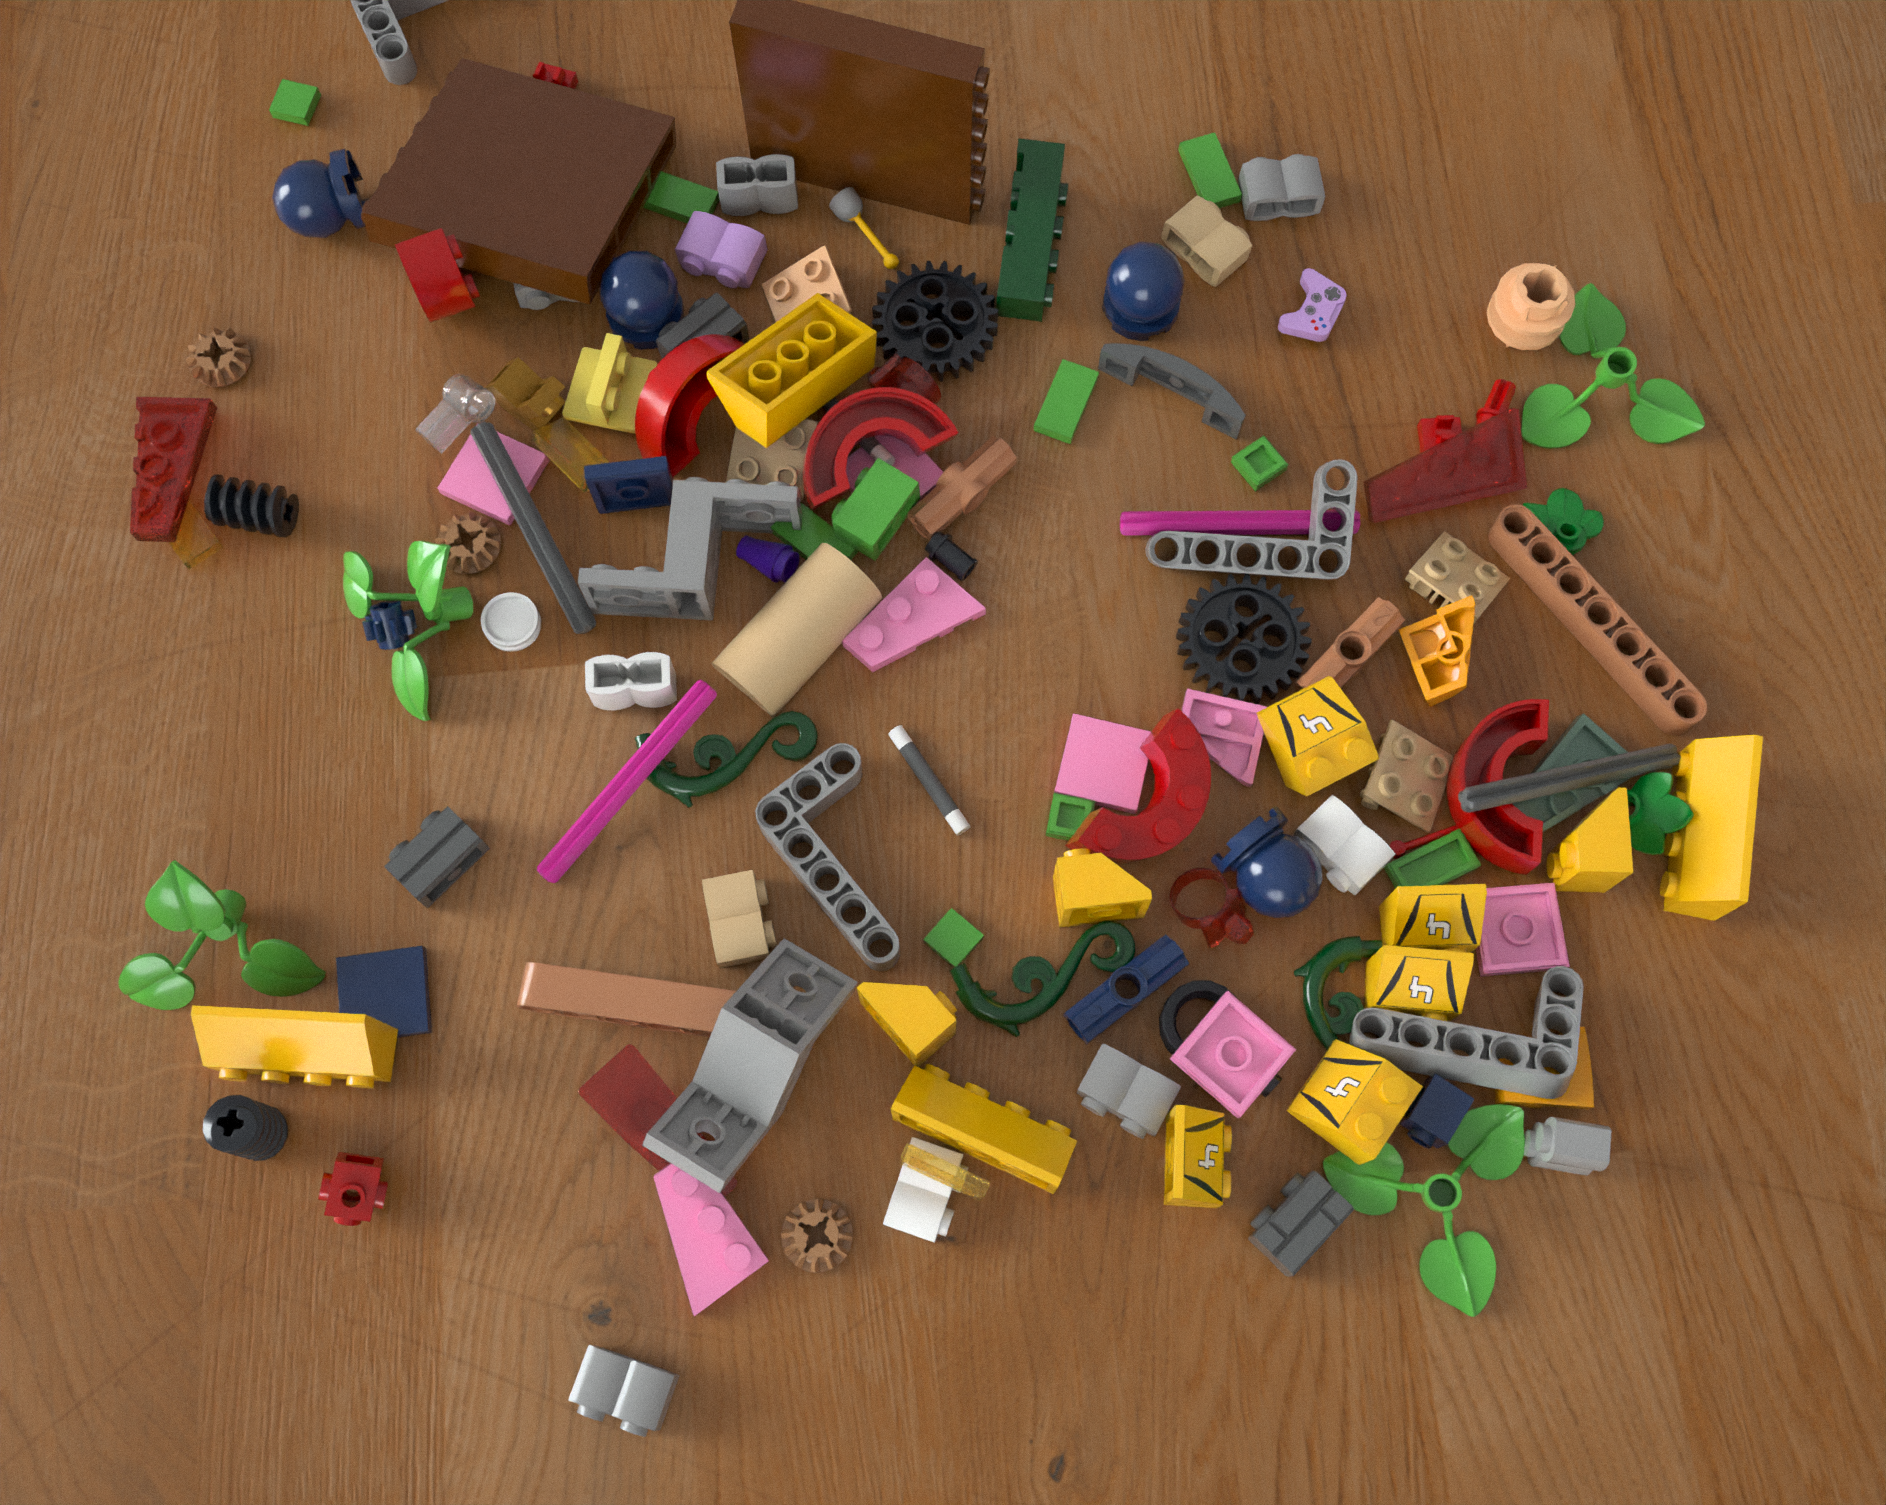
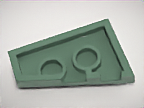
[1512,713,1635,832]

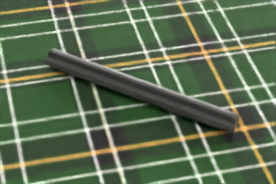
[471,421,596,634]
[1458,744,1681,813]

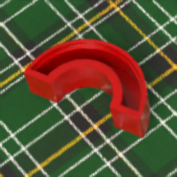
[394,228,481,323]
[635,334,745,477]
[803,387,959,510]
[1447,699,1549,875]
[1065,708,1211,864]

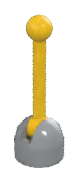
[829,187,899,269]

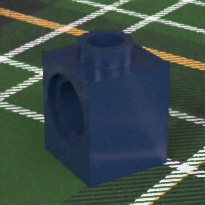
[1399,1074,1474,1149]

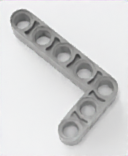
[350,0,448,85]
[1145,459,1357,579]
[755,743,900,971]
[1349,966,1583,1099]

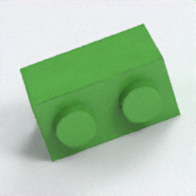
[831,458,920,561]

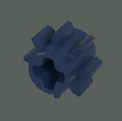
[362,601,417,650]

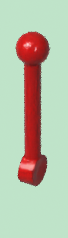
[1389,825,1458,859]

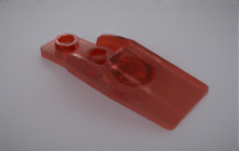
[579,1044,737,1197]

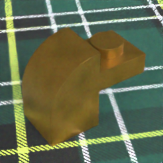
[483,357,566,431]

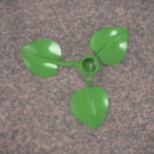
[1520,283,1705,448]
[343,540,473,721]
[118,860,326,1010]
[1323,1104,1525,1317]

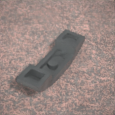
[1098,343,1246,439]

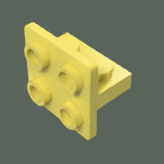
[562,333,658,434]

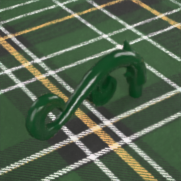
[635,711,818,808]
[949,920,1135,1037]
[1294,936,1383,1050]

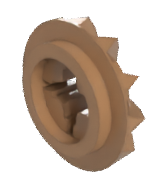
[185,327,251,387]
[435,511,501,574]
[781,1198,853,1273]

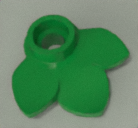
[1523,488,1604,556]
[1627,772,1694,855]

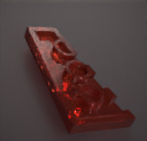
[130,397,217,542]
[1363,408,1527,523]

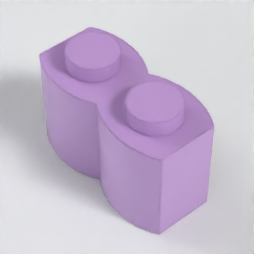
[675,211,768,288]

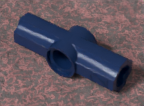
[1063,934,1189,1045]

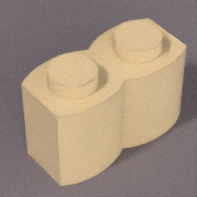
[1161,195,1252,287]
[702,870,777,968]

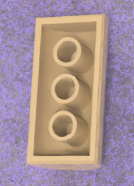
[711,543,882,718]

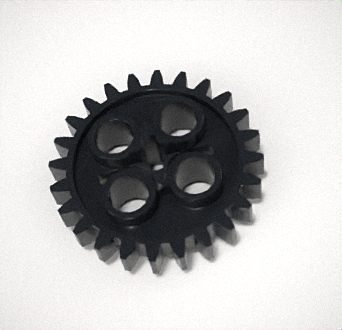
[872,260,998,382]
[1176,574,1312,704]

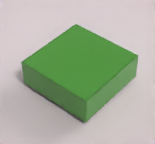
[269,79,321,126]
[1231,435,1289,492]
[1045,793,1095,841]
[923,908,984,968]

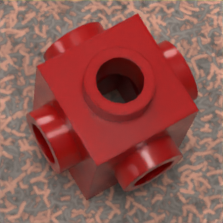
[318,1151,388,1226]

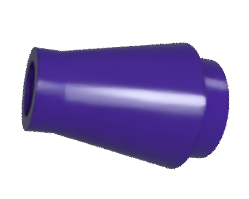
[736,535,799,583]

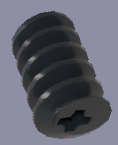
[204,474,299,538]
[202,1095,288,1161]

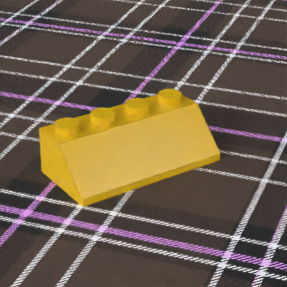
[707,293,877,448]
[1660,735,1763,921]
[191,1005,398,1088]
[891,1064,1077,1194]

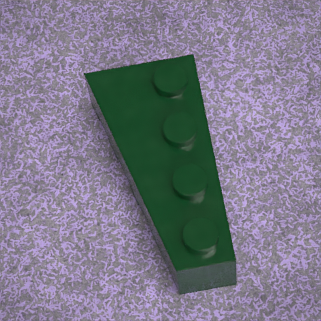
[996,138,1069,322]

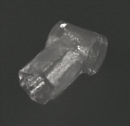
[416,374,495,454]

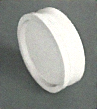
[481,592,541,652]

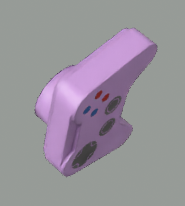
[1278,268,1347,342]

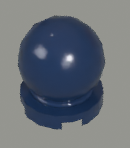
[272,149,369,238]
[1102,241,1185,341]
[600,251,684,350]
[1211,807,1323,918]

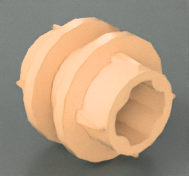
[1487,263,1576,350]

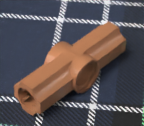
[907,436,1017,539]
[1294,597,1405,691]

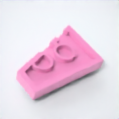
[842,557,986,672]
[654,1163,769,1316]

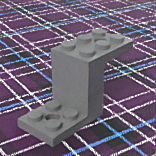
[578,477,802,621]
[643,938,858,1193]

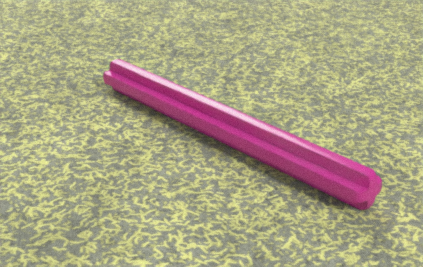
[1119,510,1360,535]
[537,679,717,883]

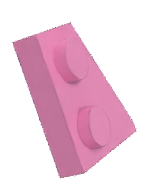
[1182,689,1267,787]

